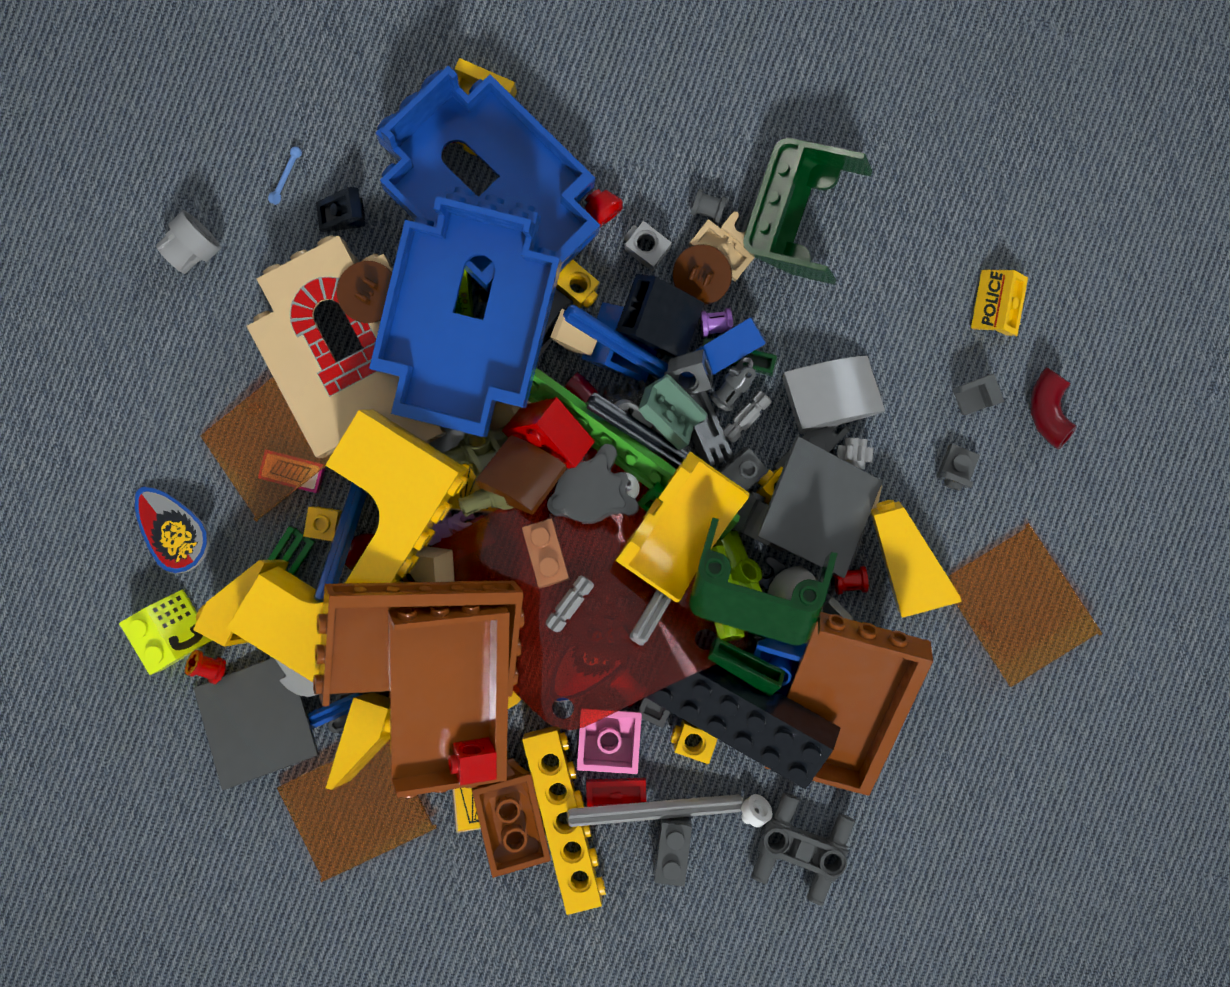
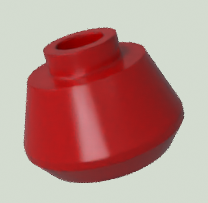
[584,189,623,227]

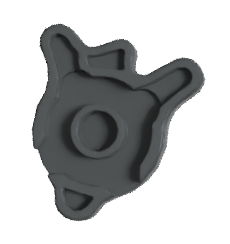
[547,444,639,524]

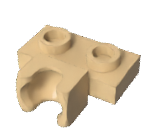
[689,211,755,282]

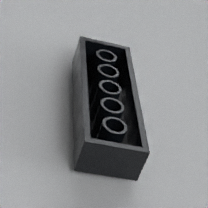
[646,636,841,790]

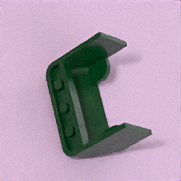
[743,138,872,285]
[689,518,838,646]

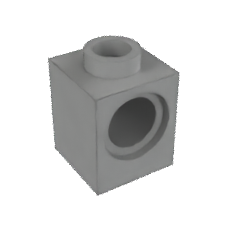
[624,221,672,272]

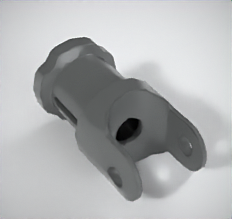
[710,357,756,411]

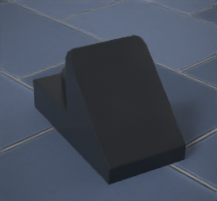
[316,187,366,232]

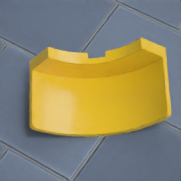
[616,452,750,602]

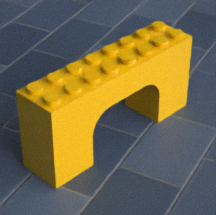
[226,409,468,682]

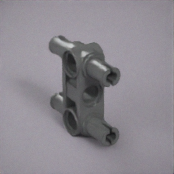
[751,792,855,906]

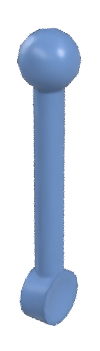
[268,146,302,205]

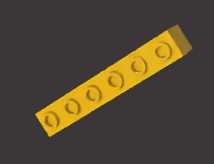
[522,725,606,915]

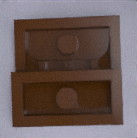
[476,435,567,515]

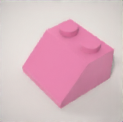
[577,708,642,774]

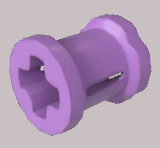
[700,308,733,338]

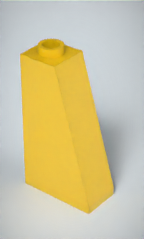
[871,500,962,618]

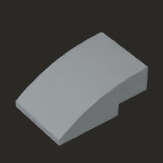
[782,355,885,434]

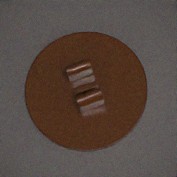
[673,244,732,305]
[337,261,392,323]

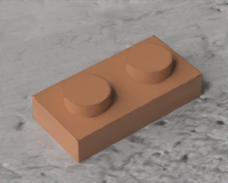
[522,518,570,588]

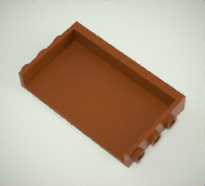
[313,581,524,706]
[388,605,510,798]
[765,612,933,796]

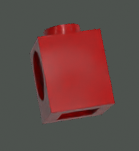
[448,737,497,786]

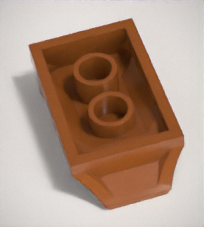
[471,758,551,878]

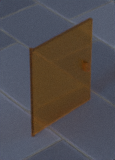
[200,377,332,522]
[948,523,1103,687]
[277,740,437,882]

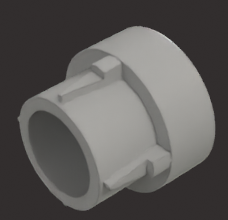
[156,210,222,274]

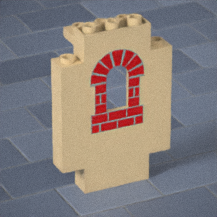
[247,235,447,458]

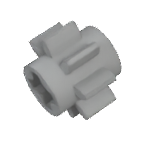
[837,438,874,470]

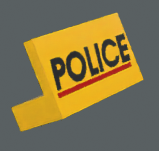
[971,270,1028,336]

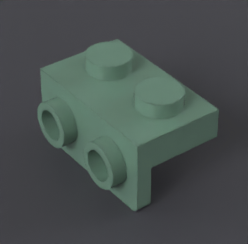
[638,374,707,450]

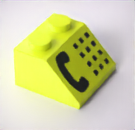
[119,589,213,675]

